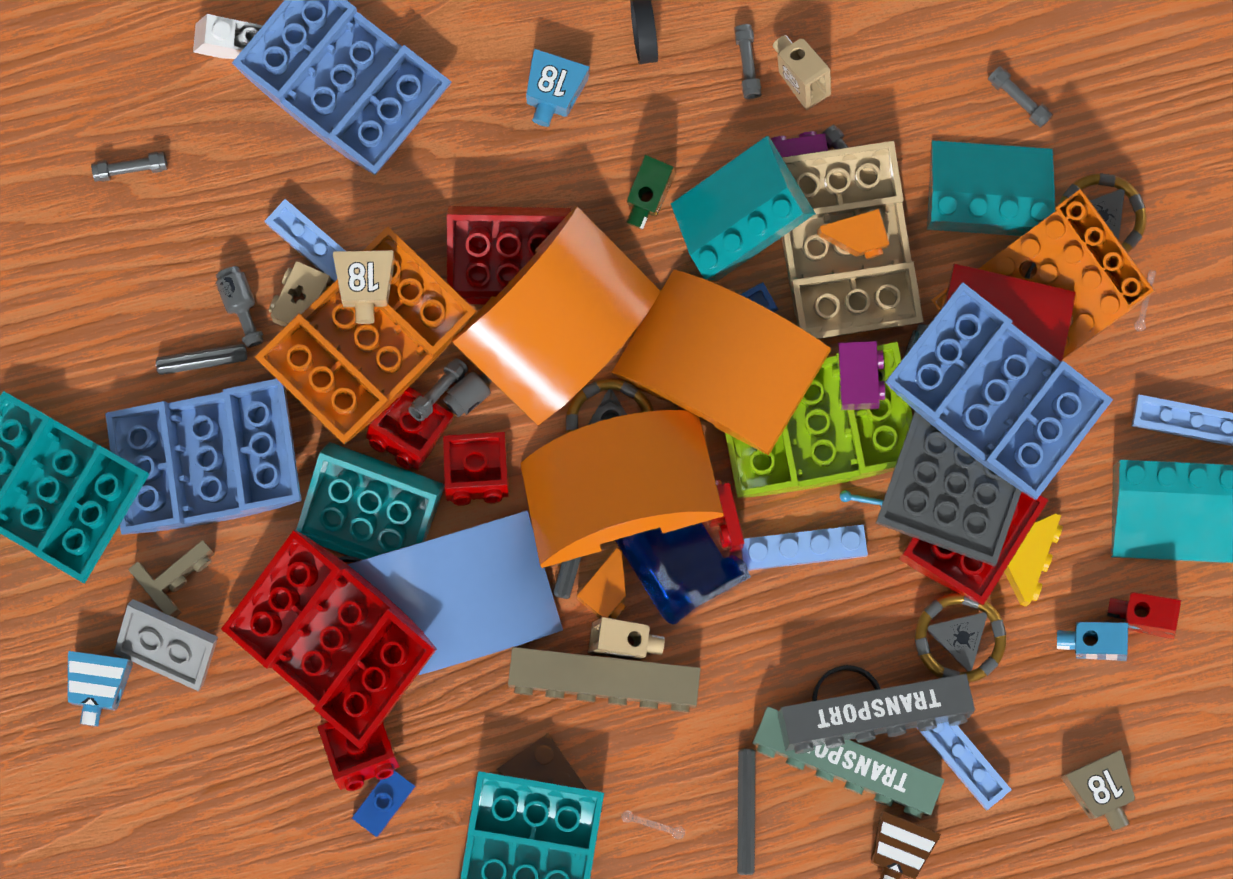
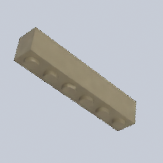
[508,647,701,713]

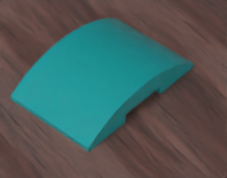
[0,391,149,584]
[460,771,604,879]

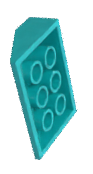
[671,136,816,281]
[927,140,1055,236]
[296,442,445,560]
[1111,460,1233,563]

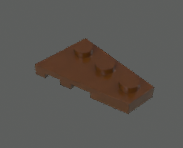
[496,733,602,812]

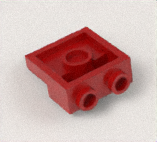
[366,387,454,470]
[443,432,509,506]
[708,480,745,555]
[317,722,400,791]

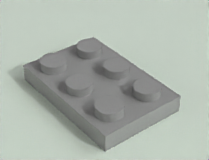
[114,599,218,691]

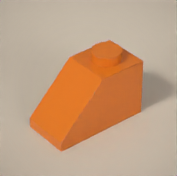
[817,209,890,259]
[577,548,626,619]

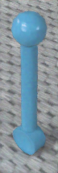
[839,490,883,506]

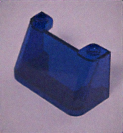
[615,523,751,625]

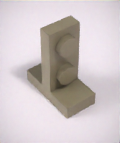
[128,540,214,618]

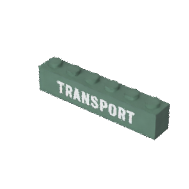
[752,707,945,819]

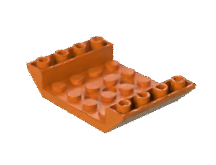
[932,189,1155,360]

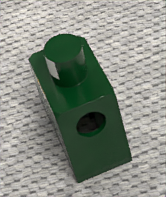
[626,155,676,230]

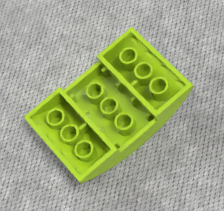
[725,342,913,498]

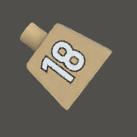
[773,35,831,111]
[333,250,395,324]
[588,617,665,660]

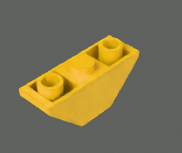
[1004,514,1063,607]

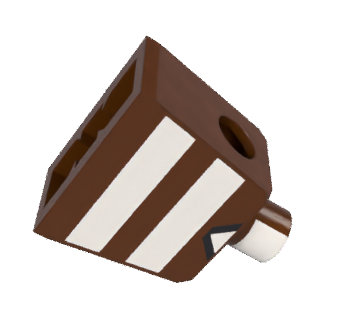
[871,812,941,879]

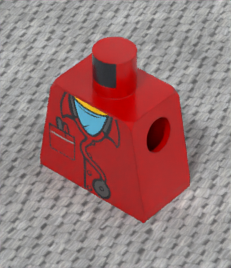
[1107,592,1182,639]

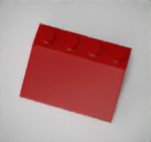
[447,206,571,305]
[899,492,1048,606]

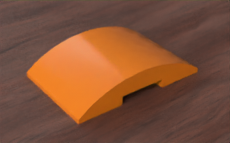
[451,206,661,426]
[255,226,477,445]
[611,270,831,455]
[520,410,724,568]

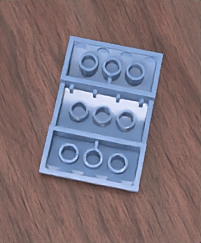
[232,0,451,175]
[885,282,1113,500]
[105,379,301,535]
[347,511,563,676]

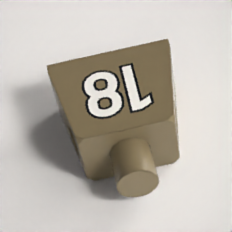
[1061,750,1135,831]

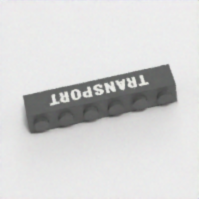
[778,674,975,754]

